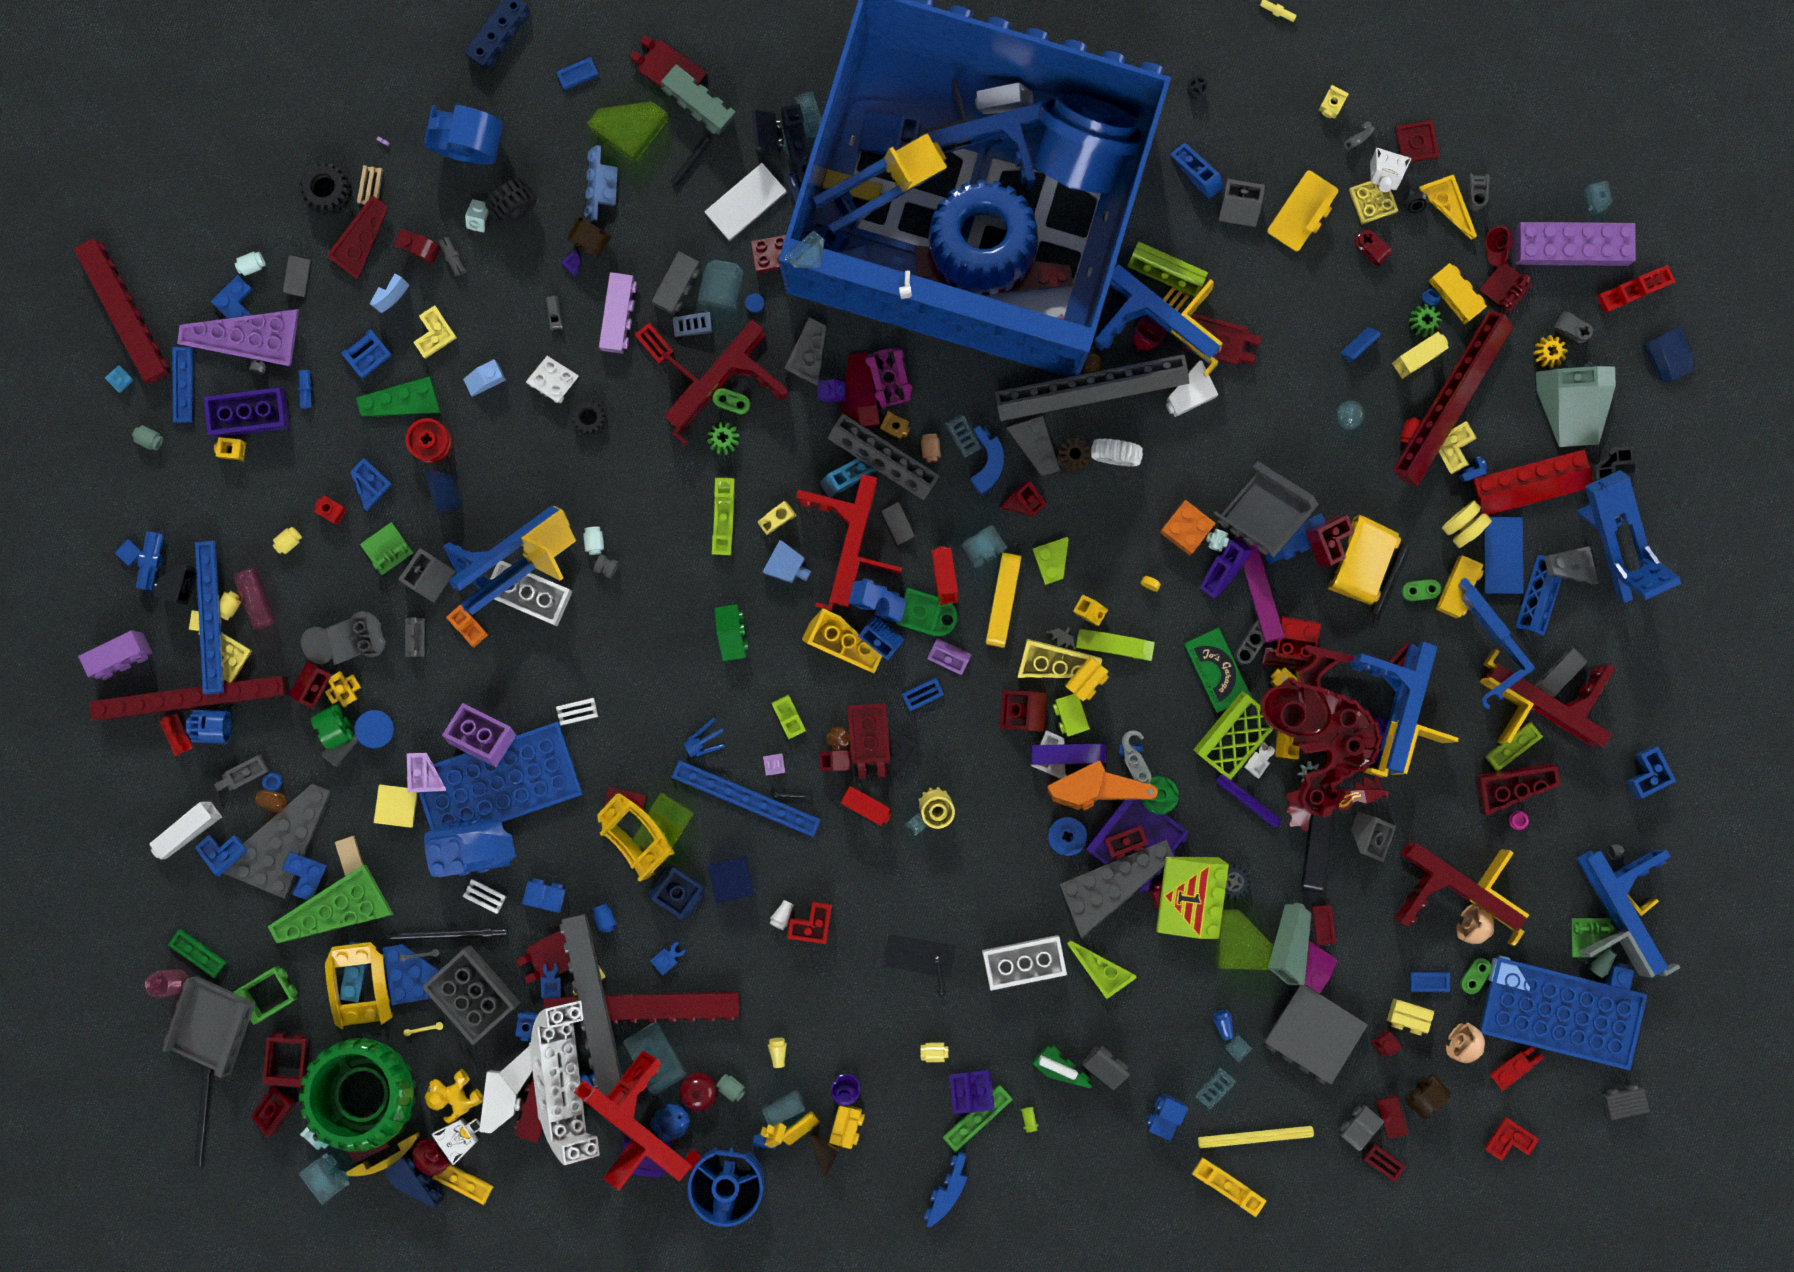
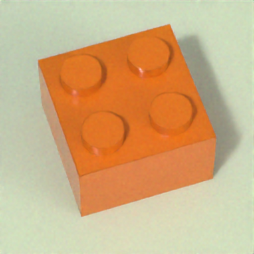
[1160,500,1216,556]

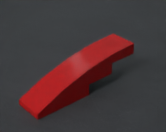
[1596,265,1676,313]

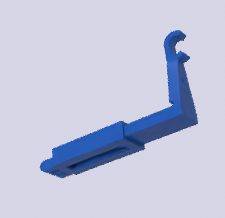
[1458,578,1535,710]

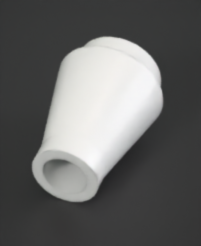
[770,900,794,930]

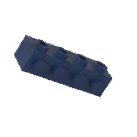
[464,0,530,71]

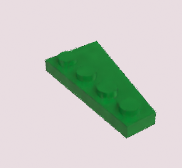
[356,376,441,417]

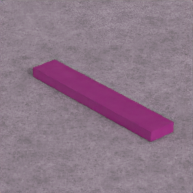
[1234,535,1284,643]

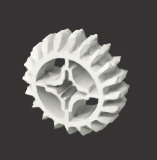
[1091,438,1143,466]

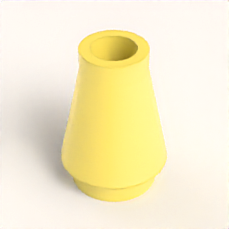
[768,1038,787,1068]

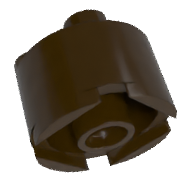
[567,216,612,258]
[1404,1074,1452,1120]

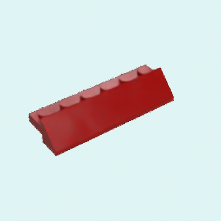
[1472,450,1592,515]

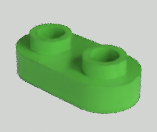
[713,388,750,415]
[1401,579,1441,601]
[1460,958,1492,994]

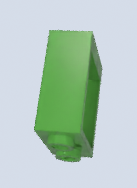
[234,966,298,1025]

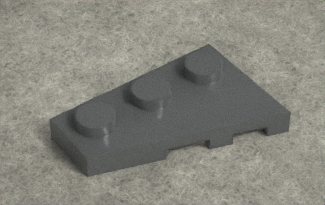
[784,317,826,386]
[1544,546,1599,585]

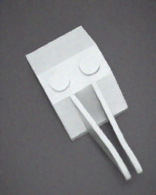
[479,1046,533,1133]

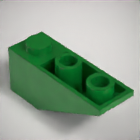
[1032,1045,1092,1088]

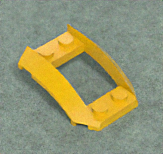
[597,793,675,882]
[325,942,393,1030]

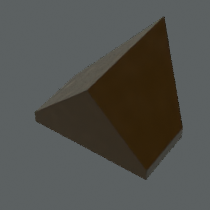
[810,1134,839,1175]

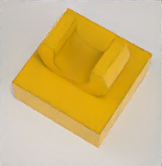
[760,1123,787,1148]

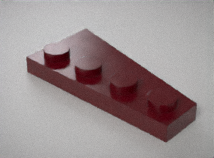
[326,195,389,280]

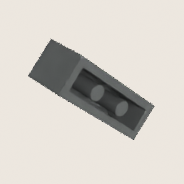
[652,251,701,315]

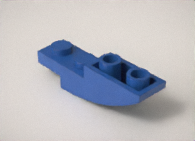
[924,1151,967,1227]

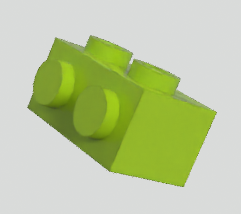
[1053,694,1090,737]

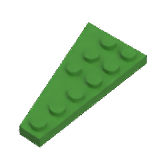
[268,865,393,943]

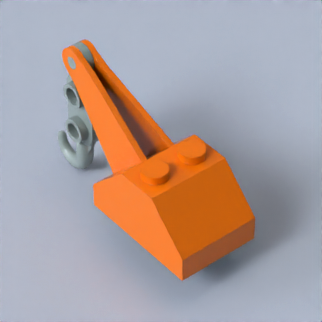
[1047,730,1158,811]

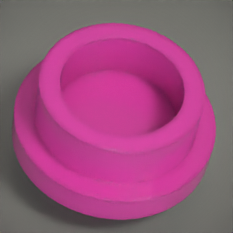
[1509,811,1529,830]

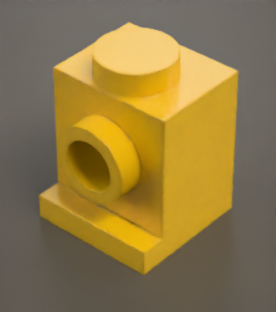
[214,437,246,461]

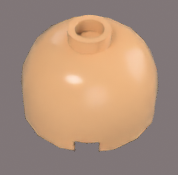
[1457,904,1494,944]
[1446,1023,1485,1063]

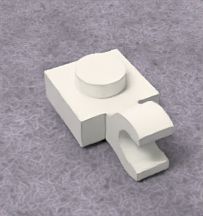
[1245,742,1275,779]

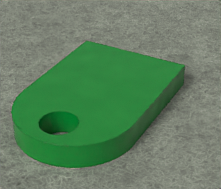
[896,588,957,637]

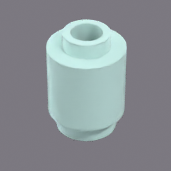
[235,252,266,276]
[583,527,604,555]

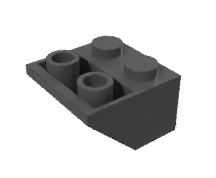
[1218,179,1265,227]
[398,548,456,603]
[1082,1046,1130,1090]

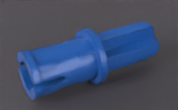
[297,370,313,409]

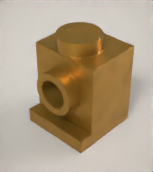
[880,411,911,441]

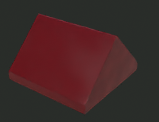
[251,1085,298,1138]

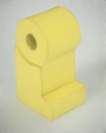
[758,501,797,535]

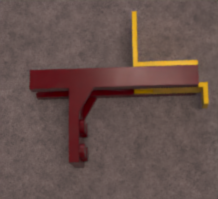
[1480,649,1615,748]
[1393,842,1529,946]

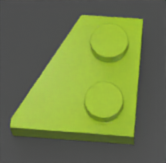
[1032,537,1069,585]

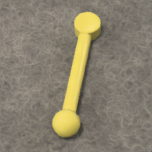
[403,1022,444,1037]

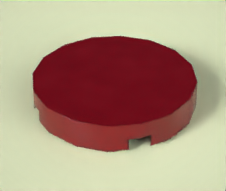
[411,1139,449,1176]

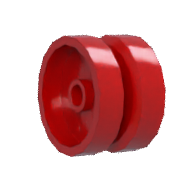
[406,418,453,463]

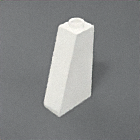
[150,802,222,859]

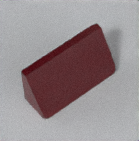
[1262,642,1302,669]
[1376,1095,1409,1139]

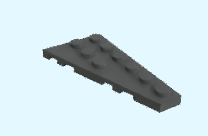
[1060,840,1174,938]

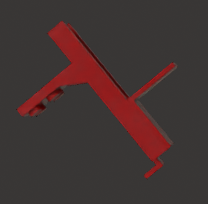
[796,474,902,612]
[573,1051,702,1190]

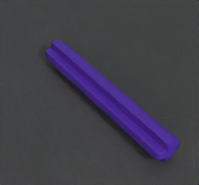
[1216,775,1282,827]

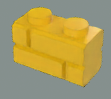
[1065,656,1109,701]
[829,1104,865,1149]

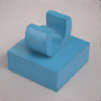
[105,365,134,393]

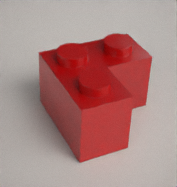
[787,901,832,944]

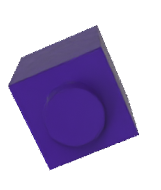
[818,379,846,403]

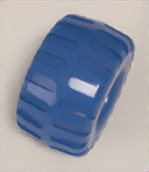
[928,180,1038,296]

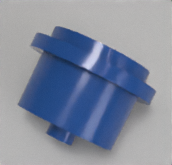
[1034,92,1145,193]

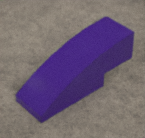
[1200,539,1252,598]

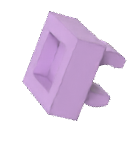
[763,754,785,776]

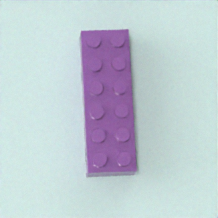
[1515,222,1636,266]

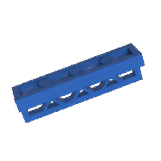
[1515,555,1562,636]

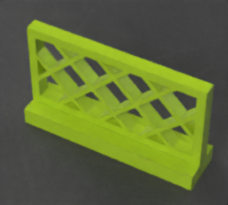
[1193,691,1273,780]

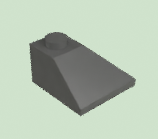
[1351,812,1397,863]

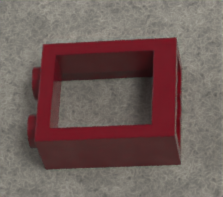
[262,1033,310,1088]

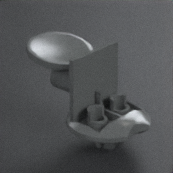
[301,611,386,665]

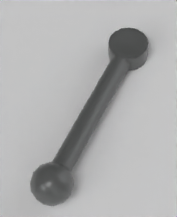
[399,949,439,962]

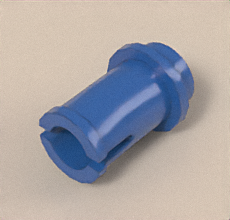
[1118,743,1143,758]
[753,1133,776,1150]

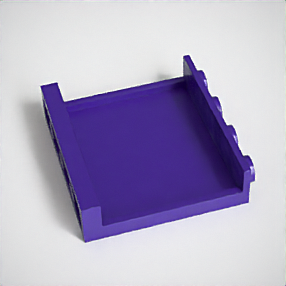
[1085,800,1189,892]

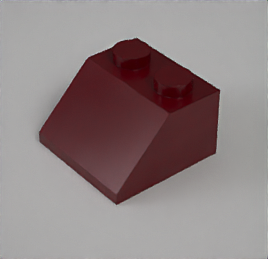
[1000,690,1047,732]

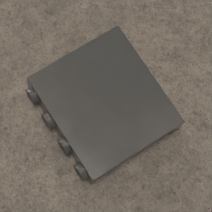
[1214,461,1319,557]
[162,976,256,1078]
[1262,984,1368,1084]

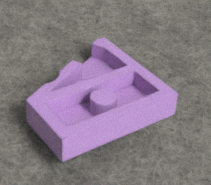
[407,753,446,792]

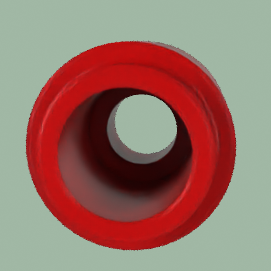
[1400,418,1422,446]

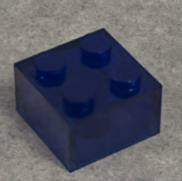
[708,856,755,903]

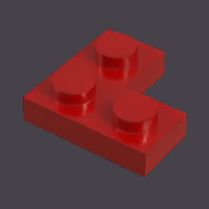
[1484,1117,1539,1161]

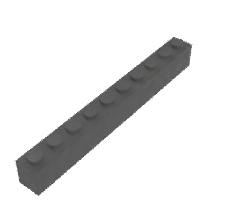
[995,355,1190,421]
[560,913,626,1099]

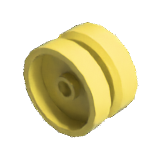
[1442,500,1492,548]

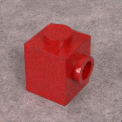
[314,495,348,525]

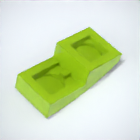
[771,694,806,739]

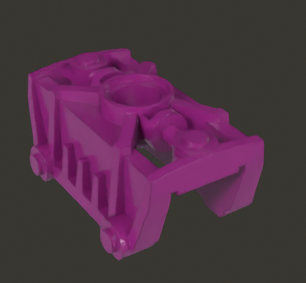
[865,346,912,408]

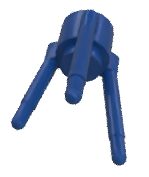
[684,718,725,757]

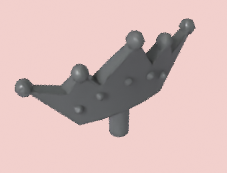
[1046,627,1076,649]

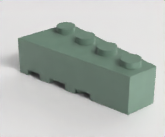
[661,64,736,135]

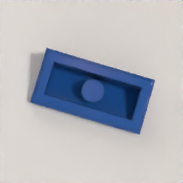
[1341,328,1381,363]

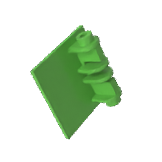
[360,522,413,575]
[1571,918,1614,957]

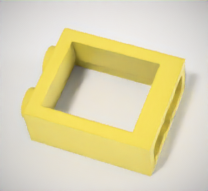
[1392,332,1449,379]

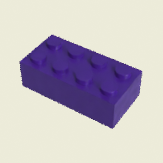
[204,388,290,438]

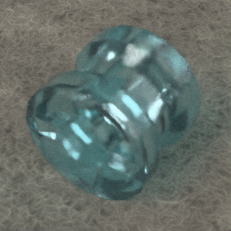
[905,813,927,836]

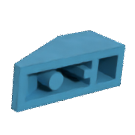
[819,458,877,498]

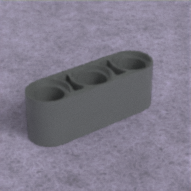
[1234,618,1265,665]
[1535,647,1587,697]

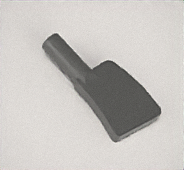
[322,734,358,767]

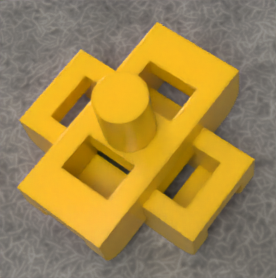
[325,671,362,707]

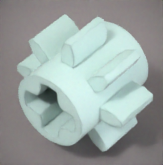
[1206,529,1230,552]
[1297,761,1319,782]

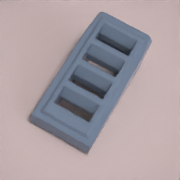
[673,312,713,337]

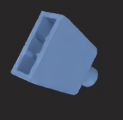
[763,540,811,583]

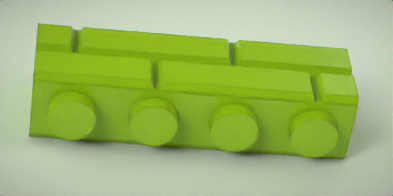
[1127,241,1208,297]

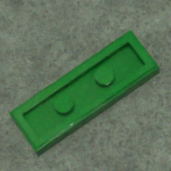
[168,929,227,979]

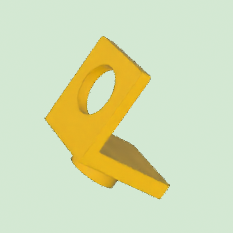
[1627,894,1659,916]

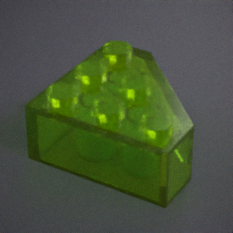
[587,101,669,163]
[1216,909,1274,970]

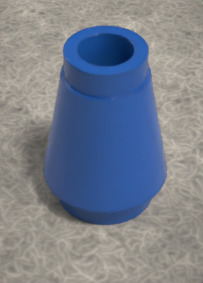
[1213,1010,1234,1040]

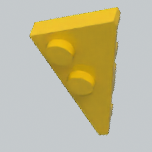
[1418,175,1477,239]

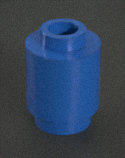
[592,904,616,934]

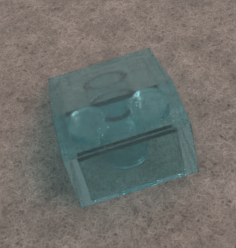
[623,1022,687,1096]

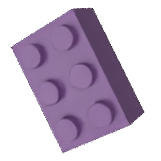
[78,631,153,680]
[442,703,516,767]

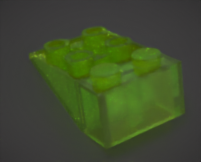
[632,793,695,862]

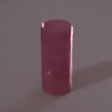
[232,568,276,630]
[145,969,189,998]

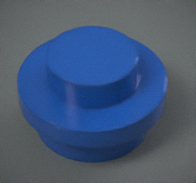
[1422,289,1441,306]

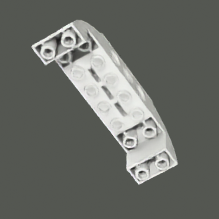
[529,1001,600,1165]

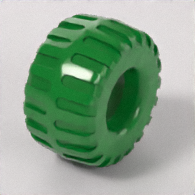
[298,1038,417,1152]

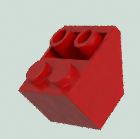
[1275,616,1321,661]

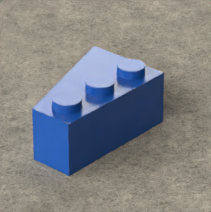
[1265,513,1325,565]

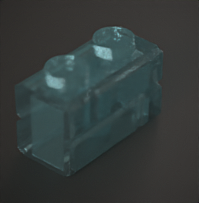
[762,1090,806,1126]

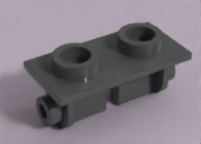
[405,618,425,657]

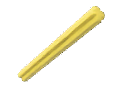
[1198,1126,1314,1148]

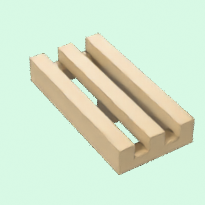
[357,165,383,205]

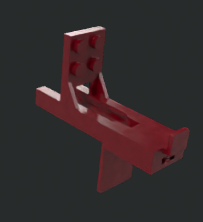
[662,320,789,446]

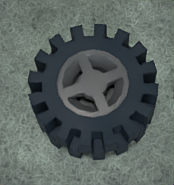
[1224,864,1251,899]

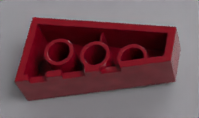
[1475,763,1560,816]

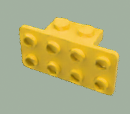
[1267,171,1338,252]

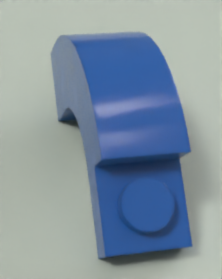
[970,425,1004,496]

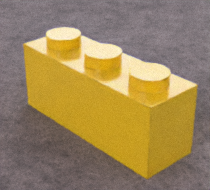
[1428,263,1487,324]
[1436,555,1484,618]

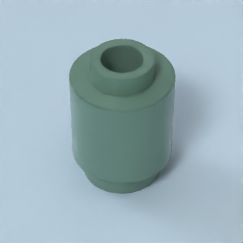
[132,425,163,451]
[716,1074,745,1102]

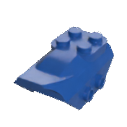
[424,818,516,877]

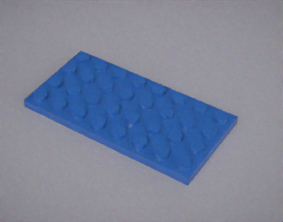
[418,722,583,831]
[1479,957,1647,1070]

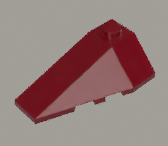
[839,352,880,429]

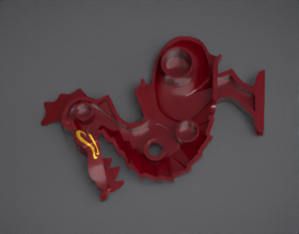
[1260,644,1389,832]

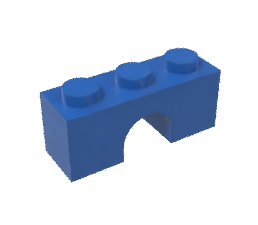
[849,579,907,622]

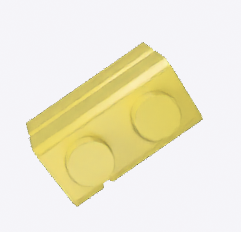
[1387,999,1434,1036]

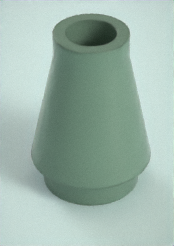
[1590,948,1617,978]

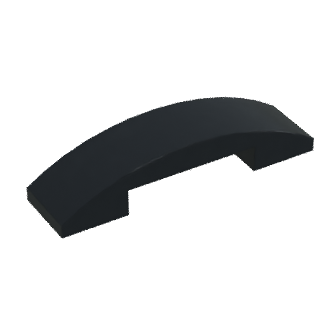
[781,104,811,182]

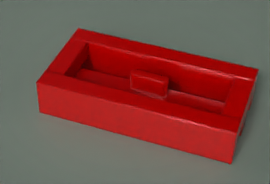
[635,323,674,365]

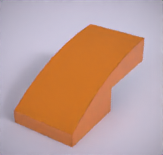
[446,604,488,647]

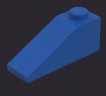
[1170,143,1224,199]

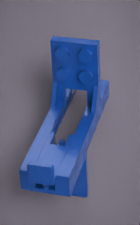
[1577,470,1681,603]

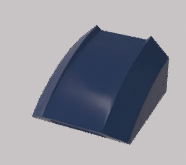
[1642,326,1695,381]
[425,471,462,513]
[648,864,705,920]

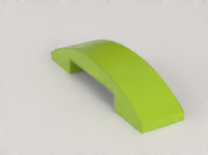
[712,478,735,555]
[1076,629,1155,661]

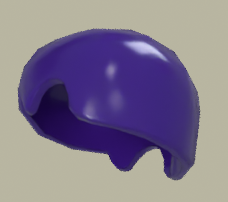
[830,1074,860,1106]

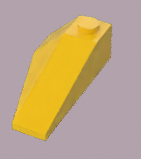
[802,608,882,673]

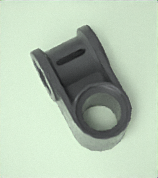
[1467,173,1490,212]
[1553,311,1593,344]

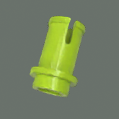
[1021,1107,1039,1133]

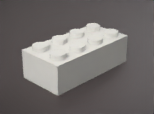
[490,561,573,626]
[982,935,1067,990]

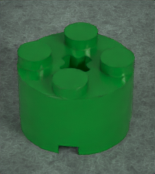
[311,704,354,750]

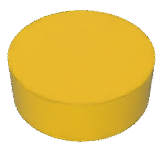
[1141,576,1161,591]

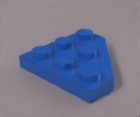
[383,944,440,1005]

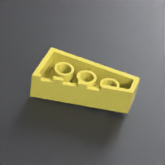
[1018,639,1102,678]

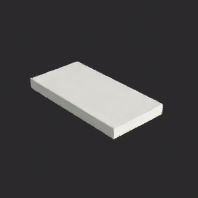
[704,163,787,241]

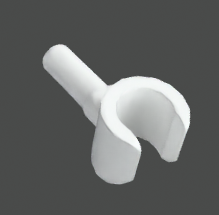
[899,271,912,299]

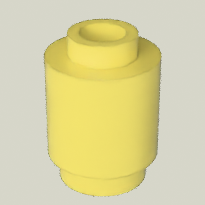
[272,527,302,554]
[219,591,242,621]
[921,1042,949,1062]

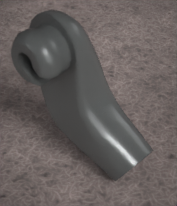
[1344,121,1375,150]

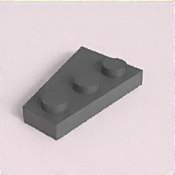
[1006,416,1060,477]

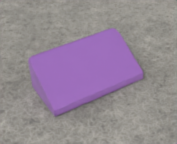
[927,638,971,675]

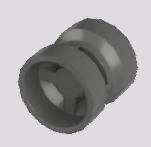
[593,554,619,579]

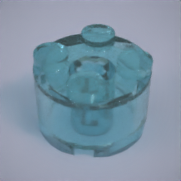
[961,525,1008,568]

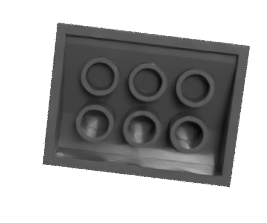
[422,945,521,1045]

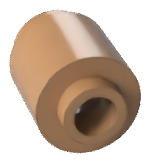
[921,434,941,463]

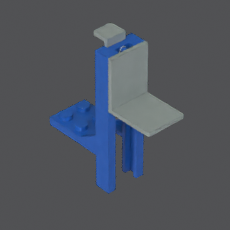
[1576,850,1680,978]

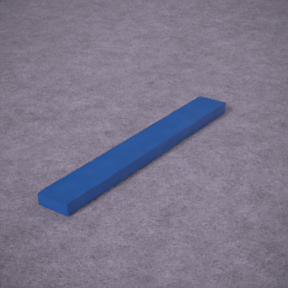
[195,541,224,695]
[672,760,821,837]

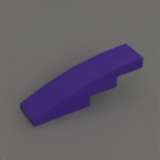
[1031,744,1106,765]

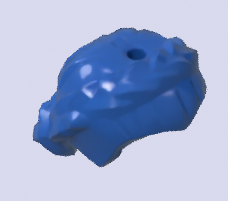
[649,1104,690,1143]

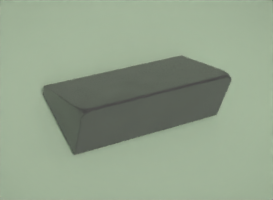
[283,255,311,298]
[882,502,915,546]

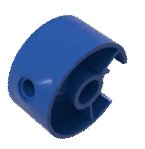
[423,105,504,165]
[688,1146,765,1227]

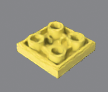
[1349,181,1399,225]
[374,785,418,828]

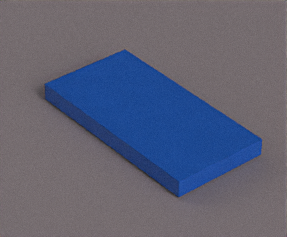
[1483,517,1524,594]

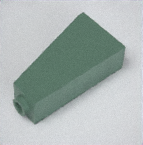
[1268,903,1311,985]

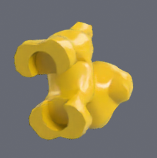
[424,1069,484,1124]

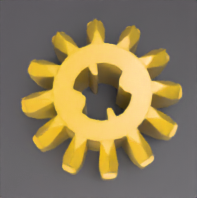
[1533,335,1567,369]

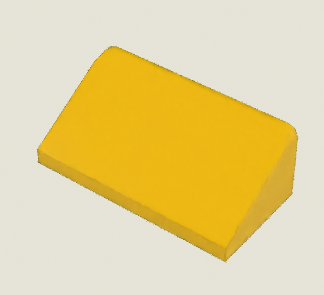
[1275,731,1300,759]
[783,1111,820,1145]

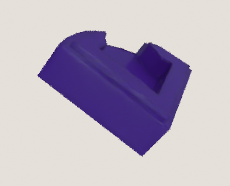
[561,249,581,277]

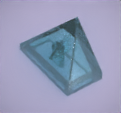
[784,231,825,268]

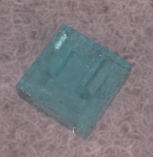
[1225,1034,1252,1062]

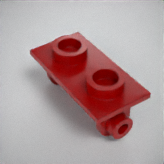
[159,713,193,756]

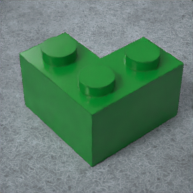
[715,604,748,661]

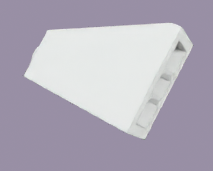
[975,82,1034,114]
[1166,360,1218,417]

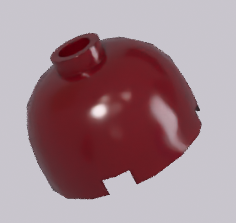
[679,1071,718,1111]

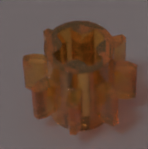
[827,727,850,750]

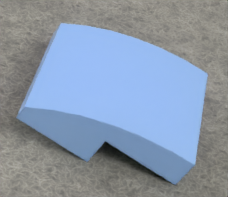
[370,274,409,313]

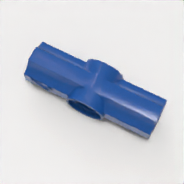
[136,531,164,591]

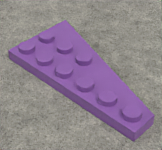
[177,309,299,366]

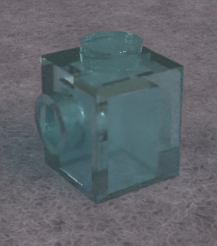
[1583,181,1613,213]

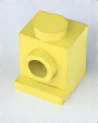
[1319,85,1349,119]

